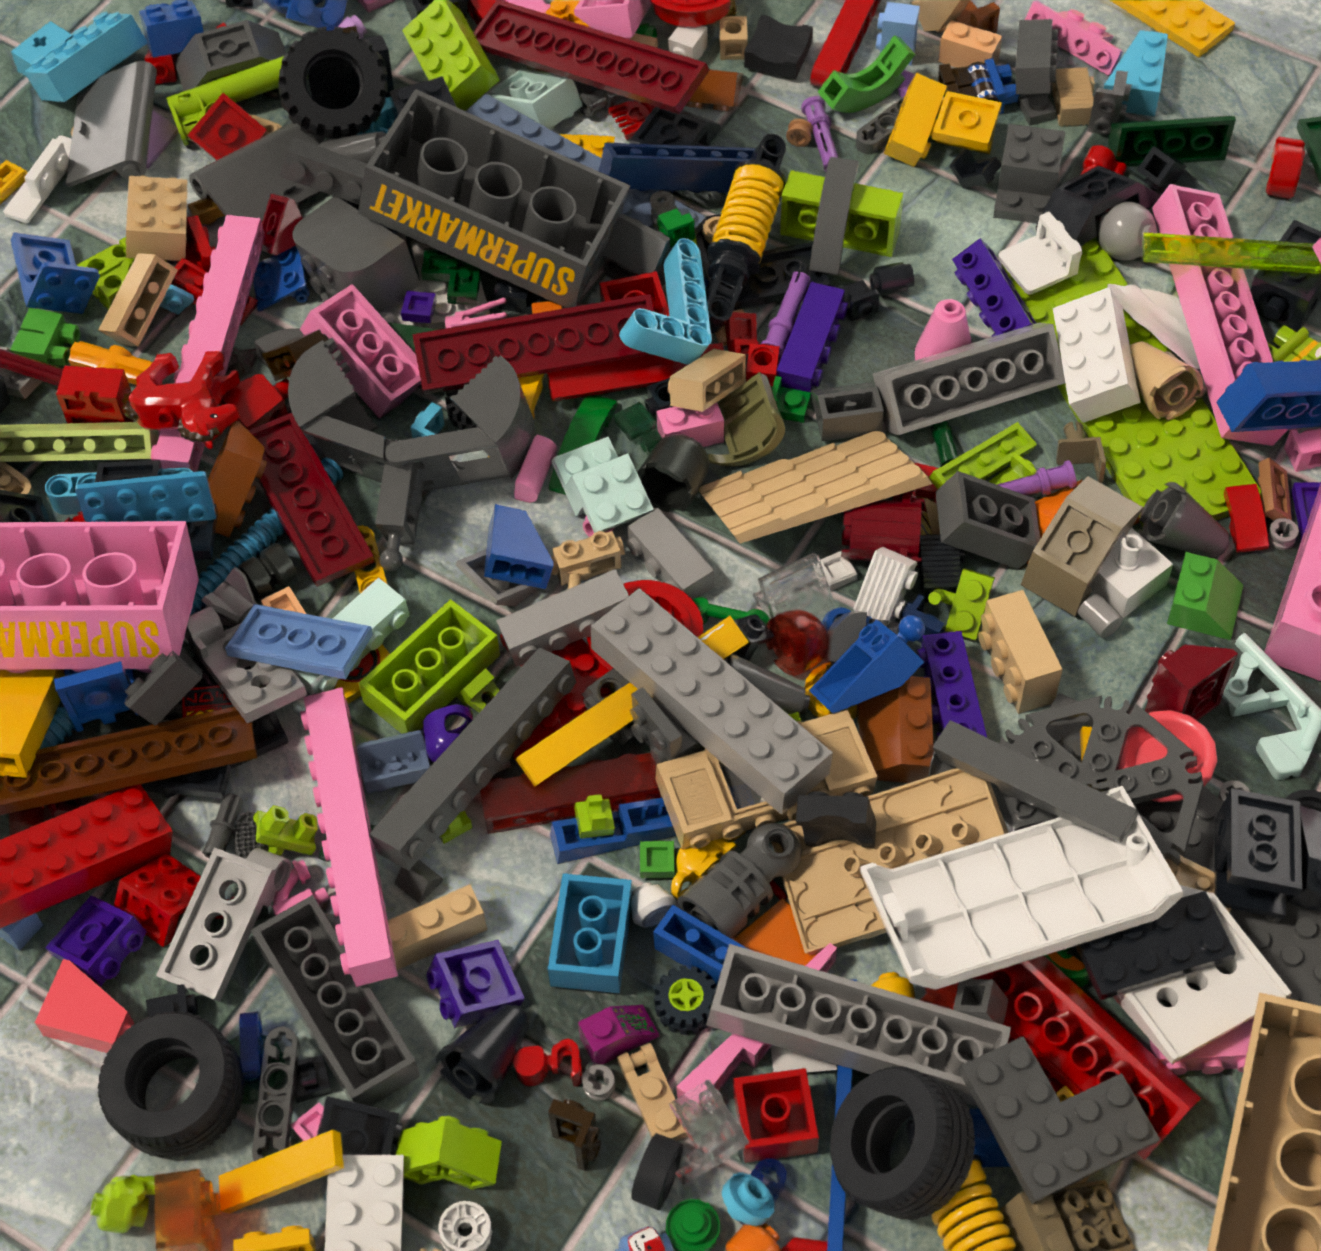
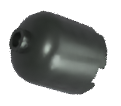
[637,434,709,512]

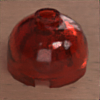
[766,609,828,676]

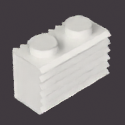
[853,547,918,624]

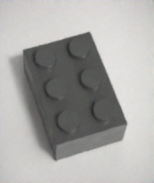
[935,471,1040,569]

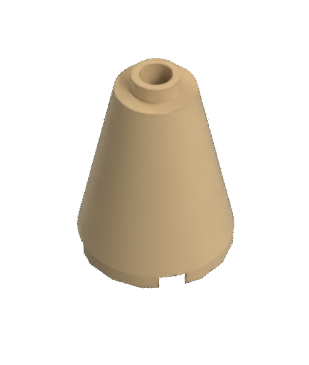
[1130,342,1203,420]

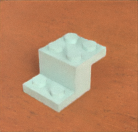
[551,436,654,533]

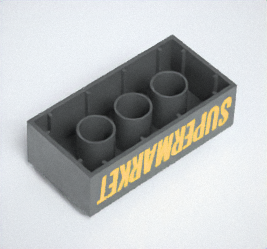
[358,89,630,308]

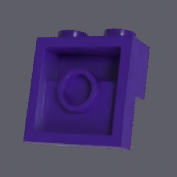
[45,895,147,986]
[426,939,525,1028]

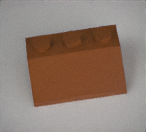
[686,69,744,112]
[208,421,267,537]
[857,676,934,783]

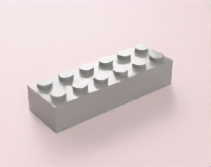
[873,323,1065,435]

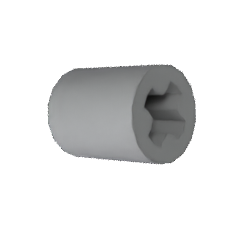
[1077,593,1123,638]

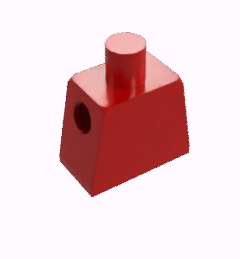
[220,374,289,430]

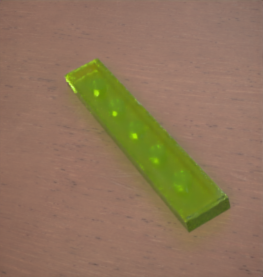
[1142,232,1321,274]

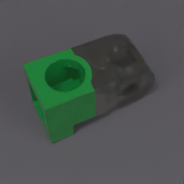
[649,191,695,248]

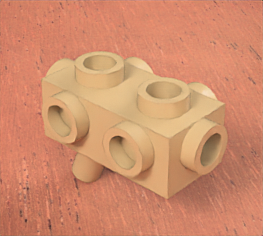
[551,531,625,589]

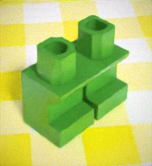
[10,307,81,366]

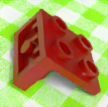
[114,854,201,947]

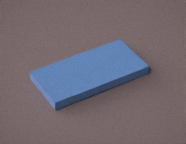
[225,604,373,680]

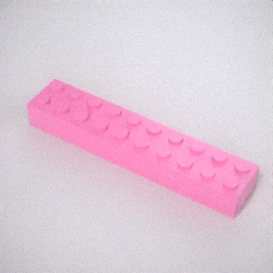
[1152,184,1288,446]

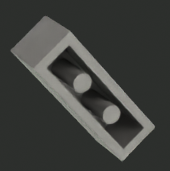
[626,508,714,599]

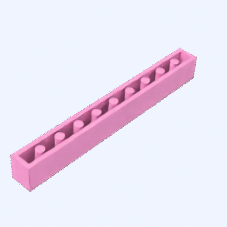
[151,215,266,472]
[300,687,398,987]

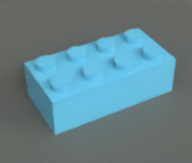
[24,12,148,102]

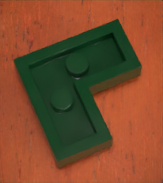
[421,250,482,305]

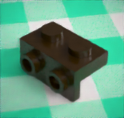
[548,1098,602,1171]

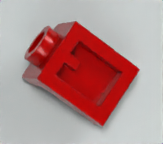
[144,49,177,84]

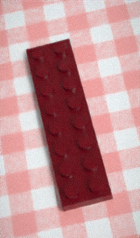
[412,294,654,395]

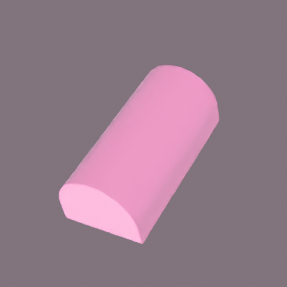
[514,434,557,503]

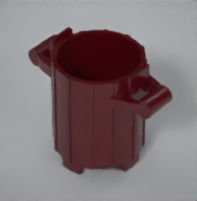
[841,490,925,568]

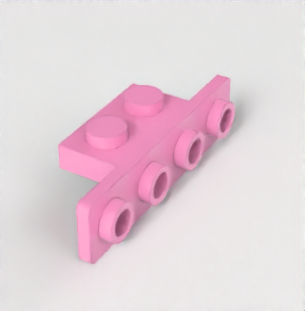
[1025,1,1122,75]

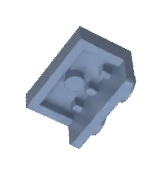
[357,730,430,793]

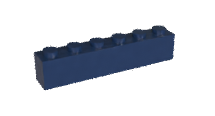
[599,143,755,194]

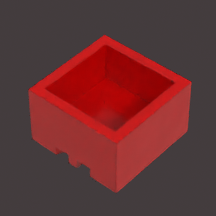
[56,366,133,423]

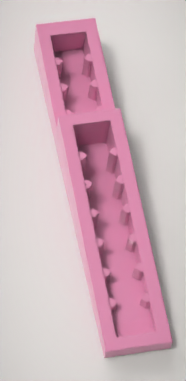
[676,943,837,1115]

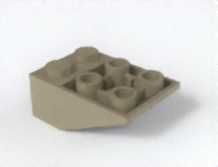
[998,1180,1135,1251]

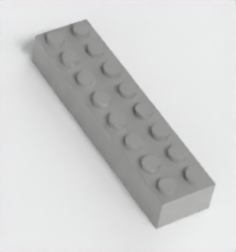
[591,588,833,815]
[706,944,1011,1106]

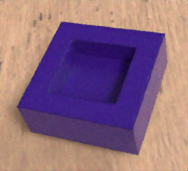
[401,291,437,324]

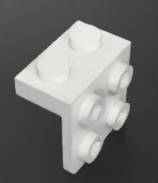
[998,212,1082,294]

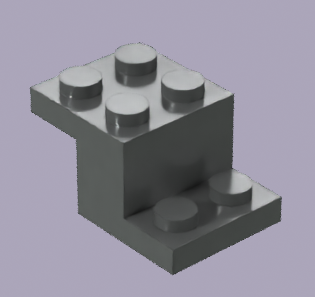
[993,124,1066,224]
[630,687,705,764]

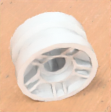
[438,1201,492,1251]

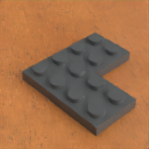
[957,1036,1160,1204]

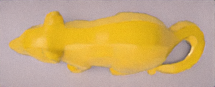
[671,831,746,900]

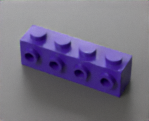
[952,238,1036,337]
[917,631,987,741]

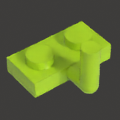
[928,568,995,640]

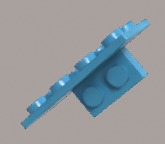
[75,471,216,522]

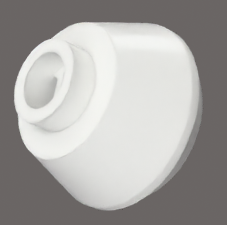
[631,883,676,927]

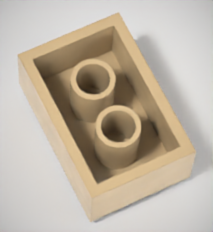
[126,176,187,261]
[978,590,1063,714]

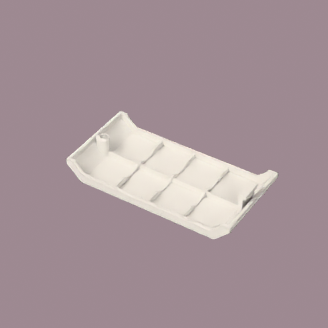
[860,786,1183,990]

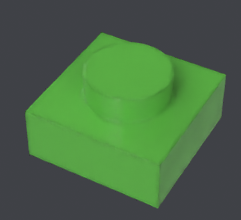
[640,841,675,878]

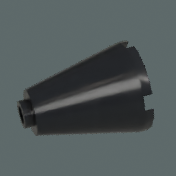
[435,1004,529,1104]

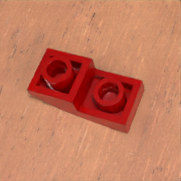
[1223,484,1269,553]

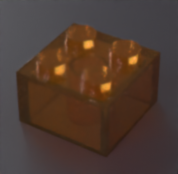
[155,1169,222,1251]

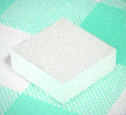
[815,551,858,591]

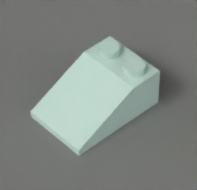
[483,69,583,130]

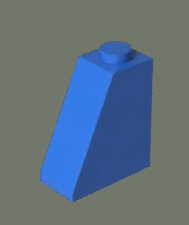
[484,504,554,589]

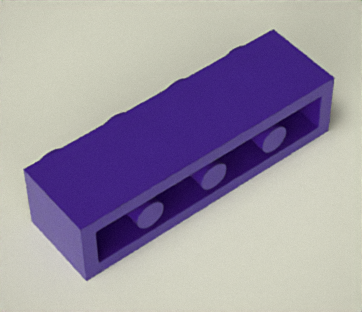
[776,282,848,392]

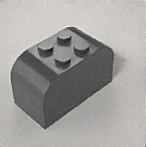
[293,196,420,313]

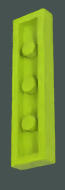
[929,422,1037,489]

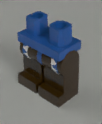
[938,58,1019,114]

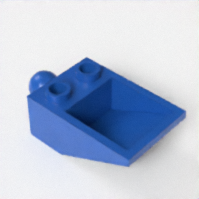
[809,615,925,713]

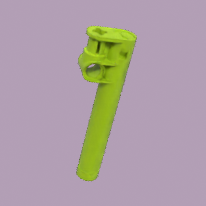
[167,56,284,146]

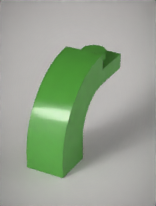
[818,35,916,113]

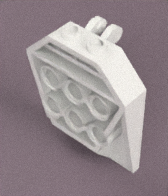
[1113,885,1292,1064]

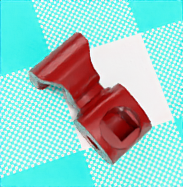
[513,1039,582,1087]

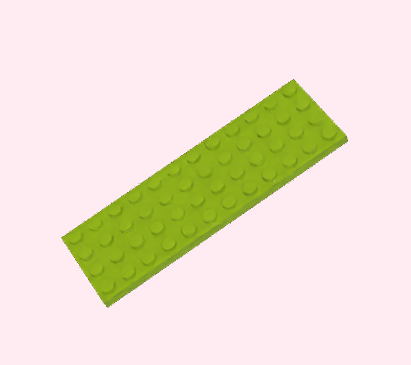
[1002,237,1262,527]

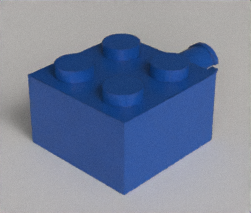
[139,0,204,58]

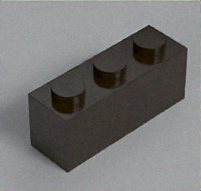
[262,329,332,381]

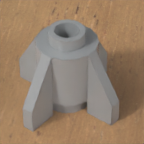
[201,567,257,627]

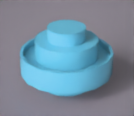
[722,1172,775,1227]

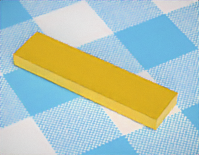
[218,1130,344,1214]

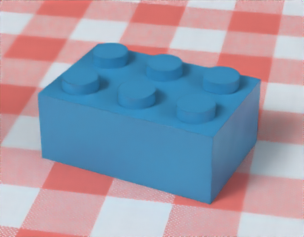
[548,873,633,993]

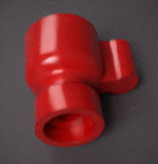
[1080,145,1127,175]

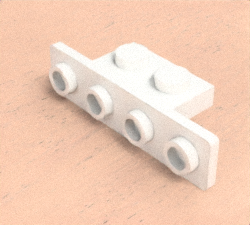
[3,135,72,223]

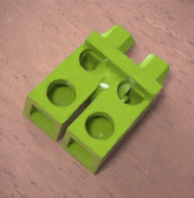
[77,237,168,310]

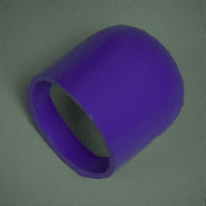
[423,704,473,763]

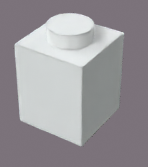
[668,26,708,60]

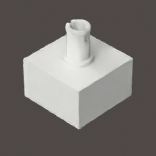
[1090,528,1173,618]

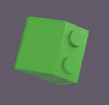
[1167,552,1243,640]

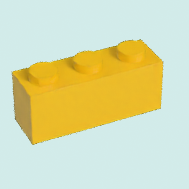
[884,73,947,167]

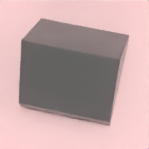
[394,860,443,904]

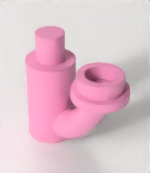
[271,859,330,916]

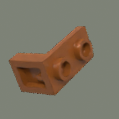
[954,0,1000,33]

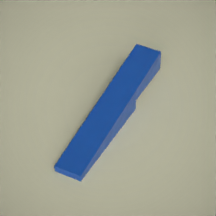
[550,784,754,864]

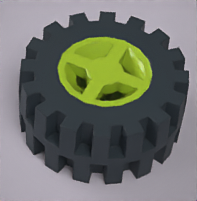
[654,966,716,1035]

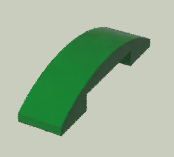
[548,395,618,495]

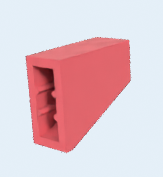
[35,959,134,1053]

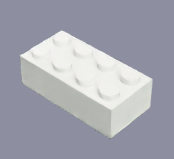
[1053,287,1141,423]

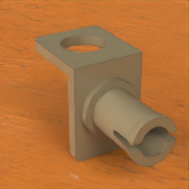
[1056,421,1106,483]

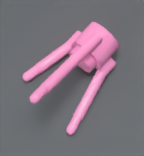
[445,298,507,328]

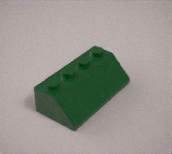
[1108,115,1236,167]

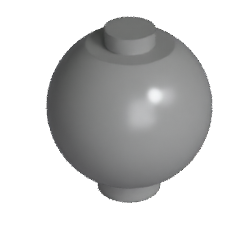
[1095,202,1157,261]

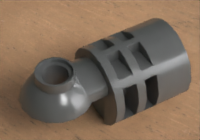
[678,823,802,939]

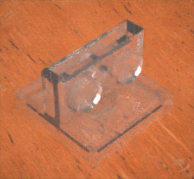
[753,553,836,638]

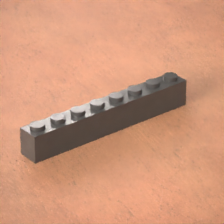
[369,647,577,871]

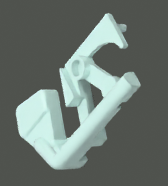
[1215,633,1321,780]

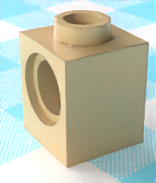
[720,16,747,60]

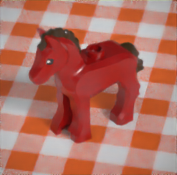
[122,351,240,449]

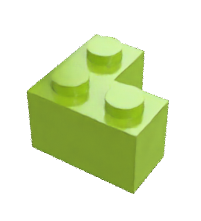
[395,1116,502,1190]

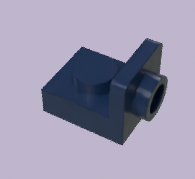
[900,594,945,643]

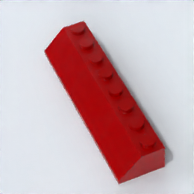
[955,956,1202,1160]

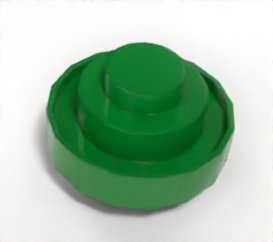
[666,1199,720,1251]

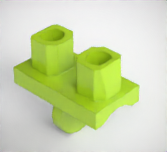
[253,805,318,856]

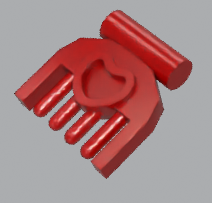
[608,100,655,140]

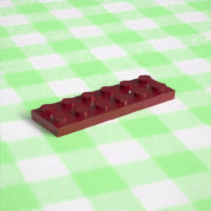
[248,413,374,587]

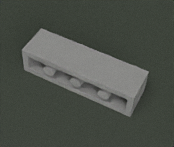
[496,569,629,667]

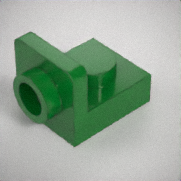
[770,376,811,423]

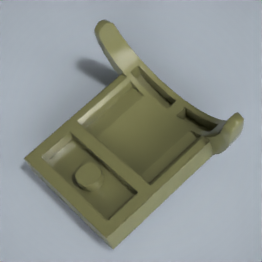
[708,372,785,467]

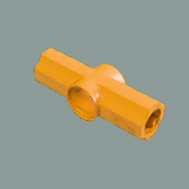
[68,341,153,385]

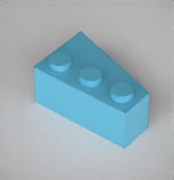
[1103,30,1168,116]

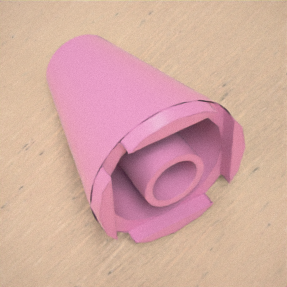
[915,299,972,360]

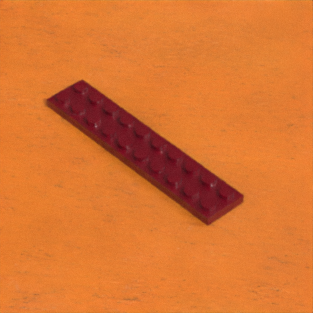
[473,0,710,114]

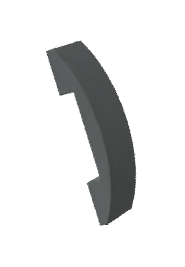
[809,157,859,276]

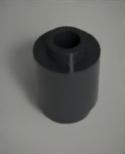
[869,262,915,296]

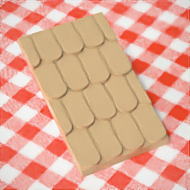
[698,431,932,544]
[772,768,1008,955]

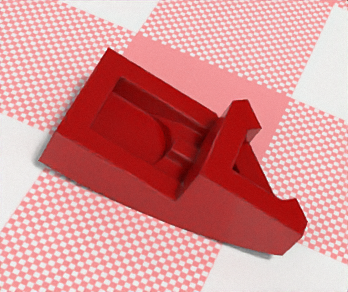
[725,312,759,355]

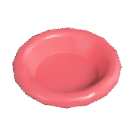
[1118,710,1218,803]

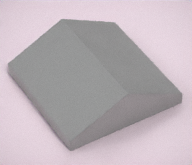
[456,549,538,606]

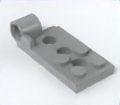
[185,606,307,723]
[156,847,291,1002]

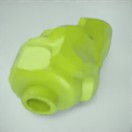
[90,1174,166,1234]

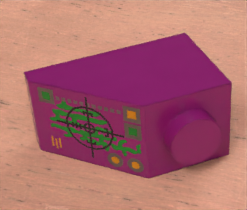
[578,1005,659,1065]

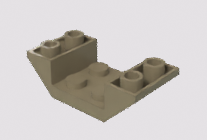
[1021,476,1143,617]

